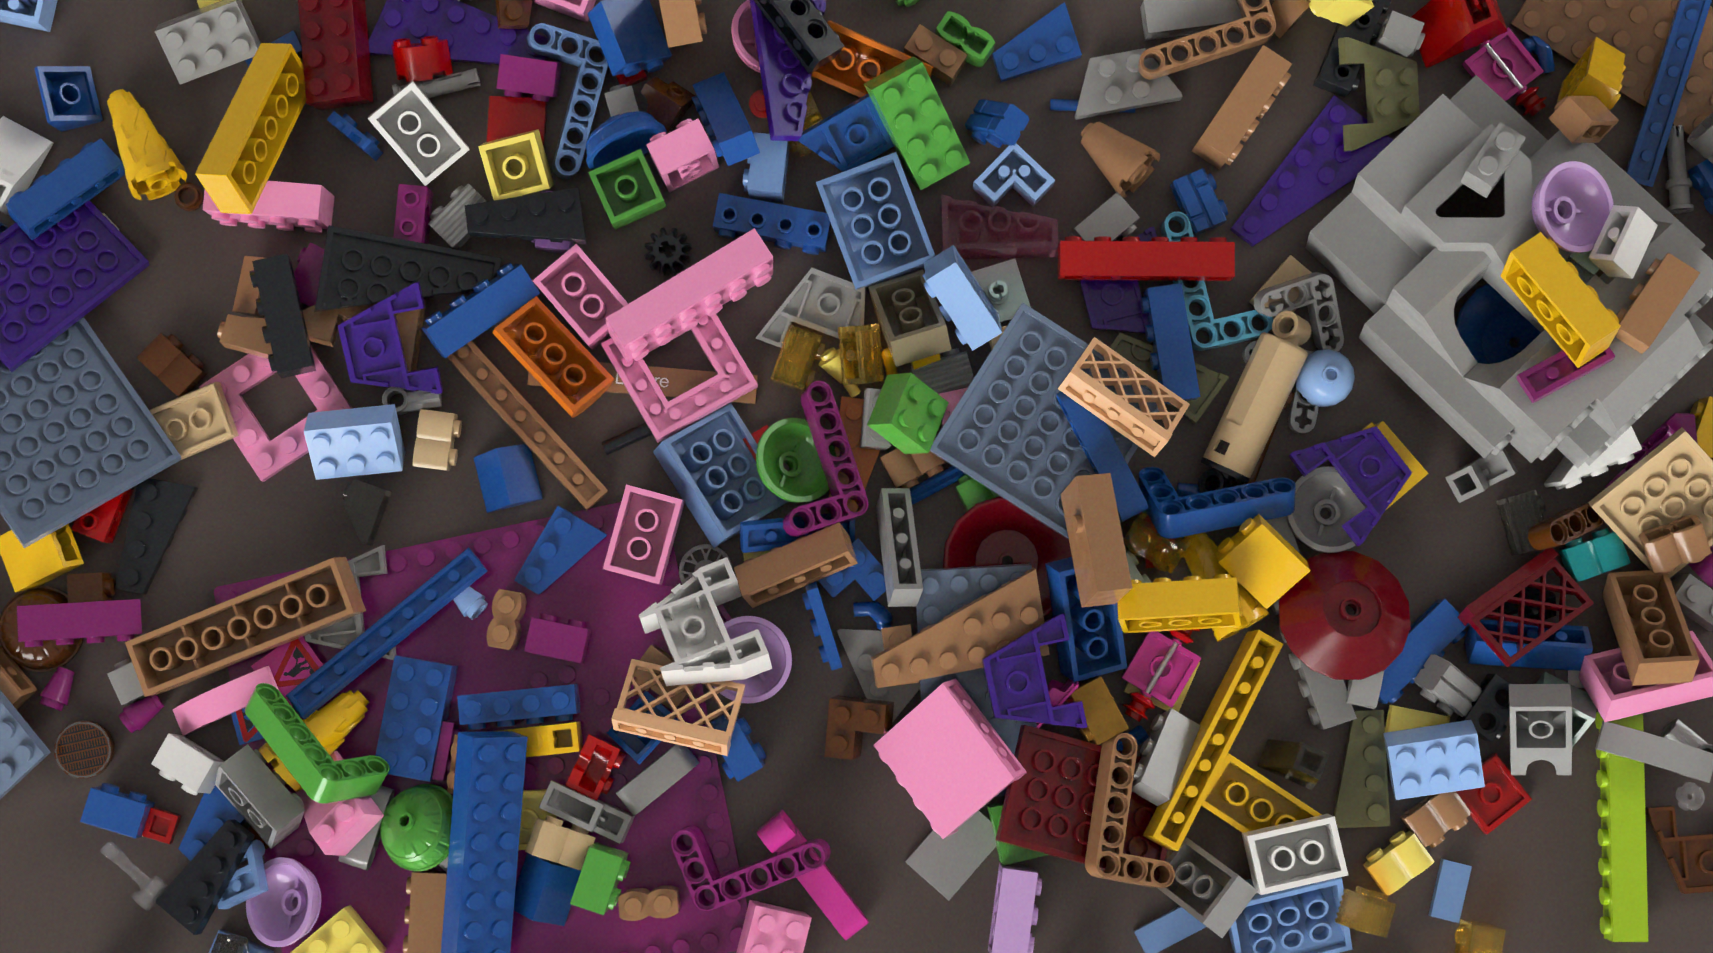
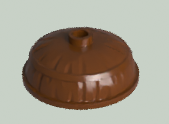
[0,586,84,672]

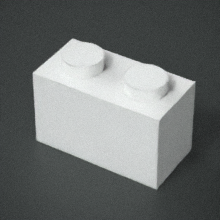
[1589,205,1658,279]
[151,733,224,795]

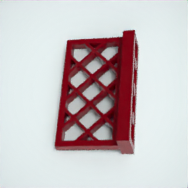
[1458,548,1594,668]

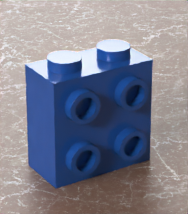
[711,715,767,782]

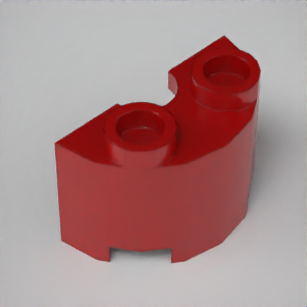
[391,36,453,82]
[565,734,626,801]

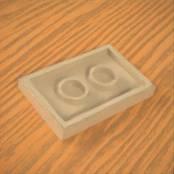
[149,382,239,460]

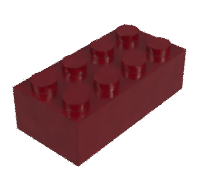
[298,0,374,111]

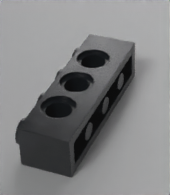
[753,0,844,74]

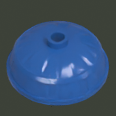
[586,111,667,170]

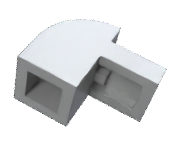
[1445,448,1518,503]

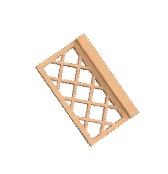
[1058,337,1190,457]
[612,659,745,756]

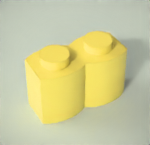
[1363,831,1435,896]

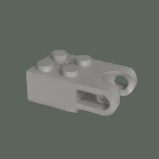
[1509,684,1572,775]

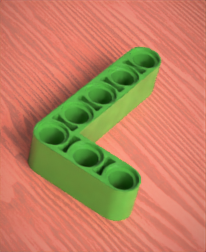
[245,683,390,803]

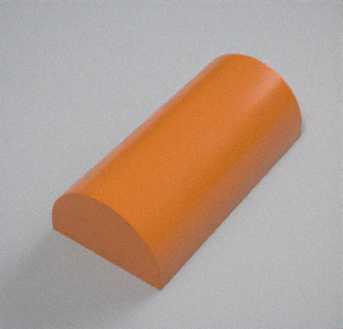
[812,20,934,98]
[493,296,615,418]

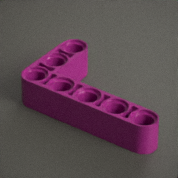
[783,381,869,537]
[671,825,831,911]

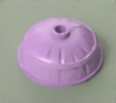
[1532,161,1614,253]
[714,616,792,704]
[246,857,321,947]

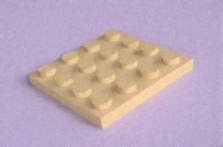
[1588,427,1713,578]

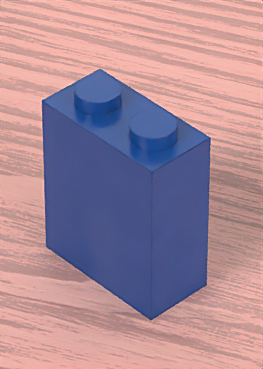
[587,0,672,77]

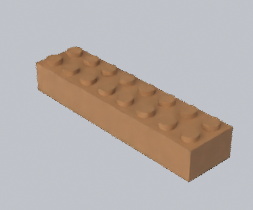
[125,557,366,697]

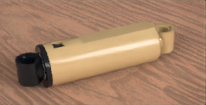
[1198,310,1311,493]

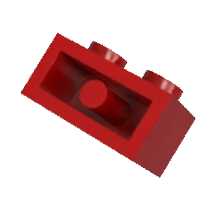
[71,489,134,544]

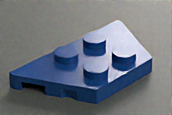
[798,94,894,172]

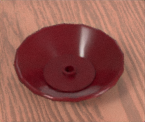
[943,496,1072,618]
[1279,551,1411,680]

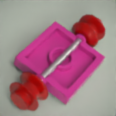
[1462,27,1547,116]
[1121,629,1201,722]

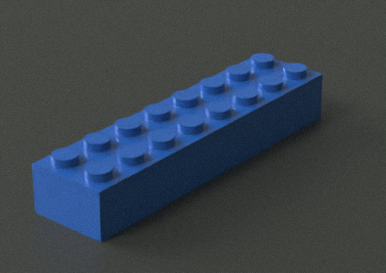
[441,731,527,953]

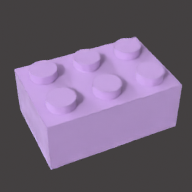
[988,862,1042,953]

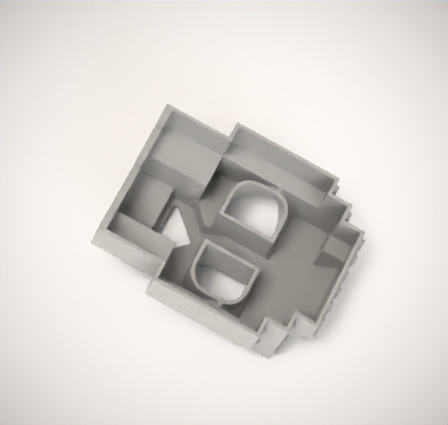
[1305,75,1713,468]

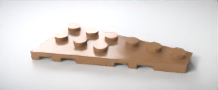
[871,567,1049,688]

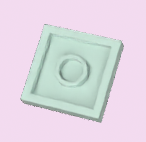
[972,258,1031,323]

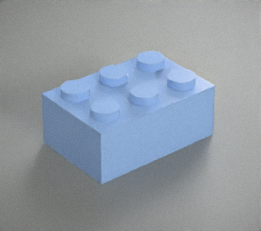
[923,245,1002,351]
[304,404,406,480]
[1383,720,1485,800]

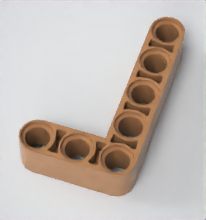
[1138,0,1276,80]
[1085,733,1175,888]

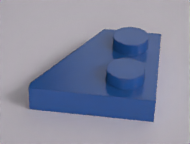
[327,111,383,161]

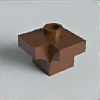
[641,77,695,134]

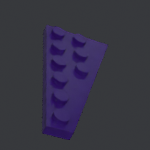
[1230,95,1393,247]

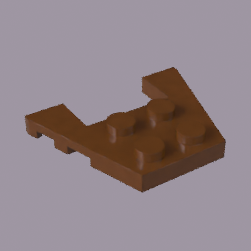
[1645,805,1713,894]

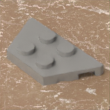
[1074,48,1183,120]
[837,629,920,723]

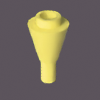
[818,347,861,398]

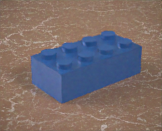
[1045,557,1127,682]
[375,656,458,782]

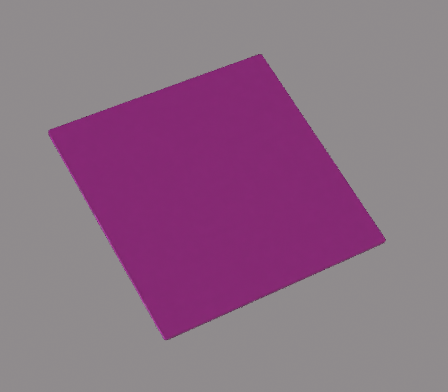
[214,502,748,953]

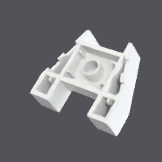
[639,557,772,686]

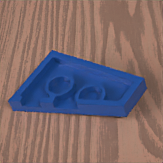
[514,506,609,595]

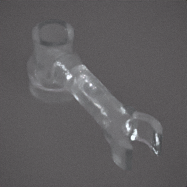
[100,842,168,911]

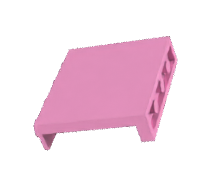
[874,678,1027,839]

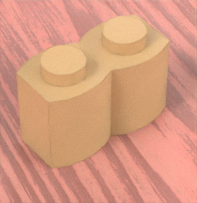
[412,409,462,471]
[525,815,595,870]

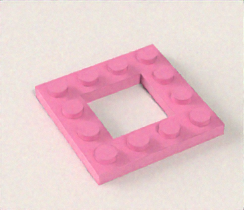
[601,314,758,443]
[199,344,352,482]

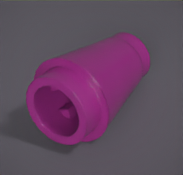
[39,666,75,711]
[118,695,165,733]

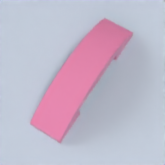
[173,666,279,736]

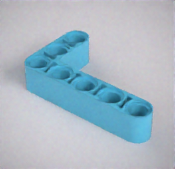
[1161,212,1273,351]

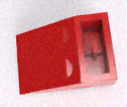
[1411,0,1508,68]

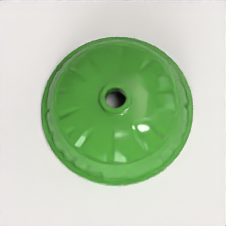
[756,418,837,503]
[380,784,453,871]

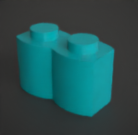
[1558,527,1631,582]

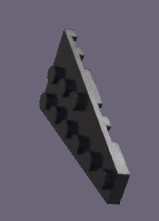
[314,225,501,312]

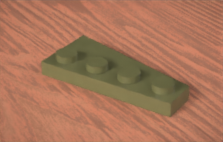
[1110,333,1229,424]
[1334,709,1390,828]

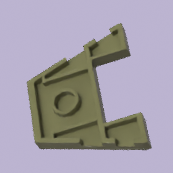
[1338,37,1420,151]

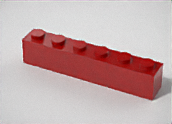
[1058,236,1235,281]

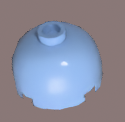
[1296,349,1355,407]

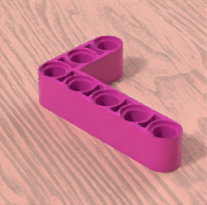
[756,810,869,941]

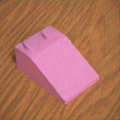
[296,751,384,856]

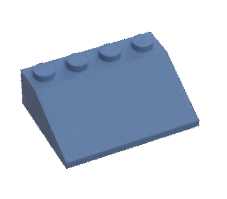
[816,152,935,290]
[653,403,789,548]
[1228,877,1353,953]

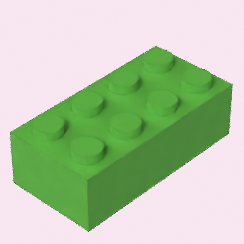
[864,56,970,190]

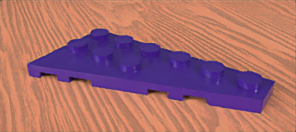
[369,0,548,65]
[750,0,826,141]

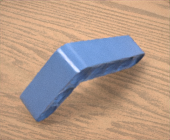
[526,23,608,179]

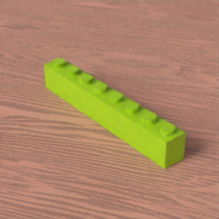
[1595,712,1648,942]

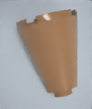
[1081,121,1160,198]

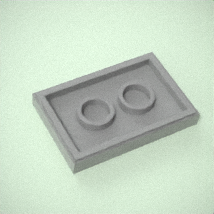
[905,811,997,901]

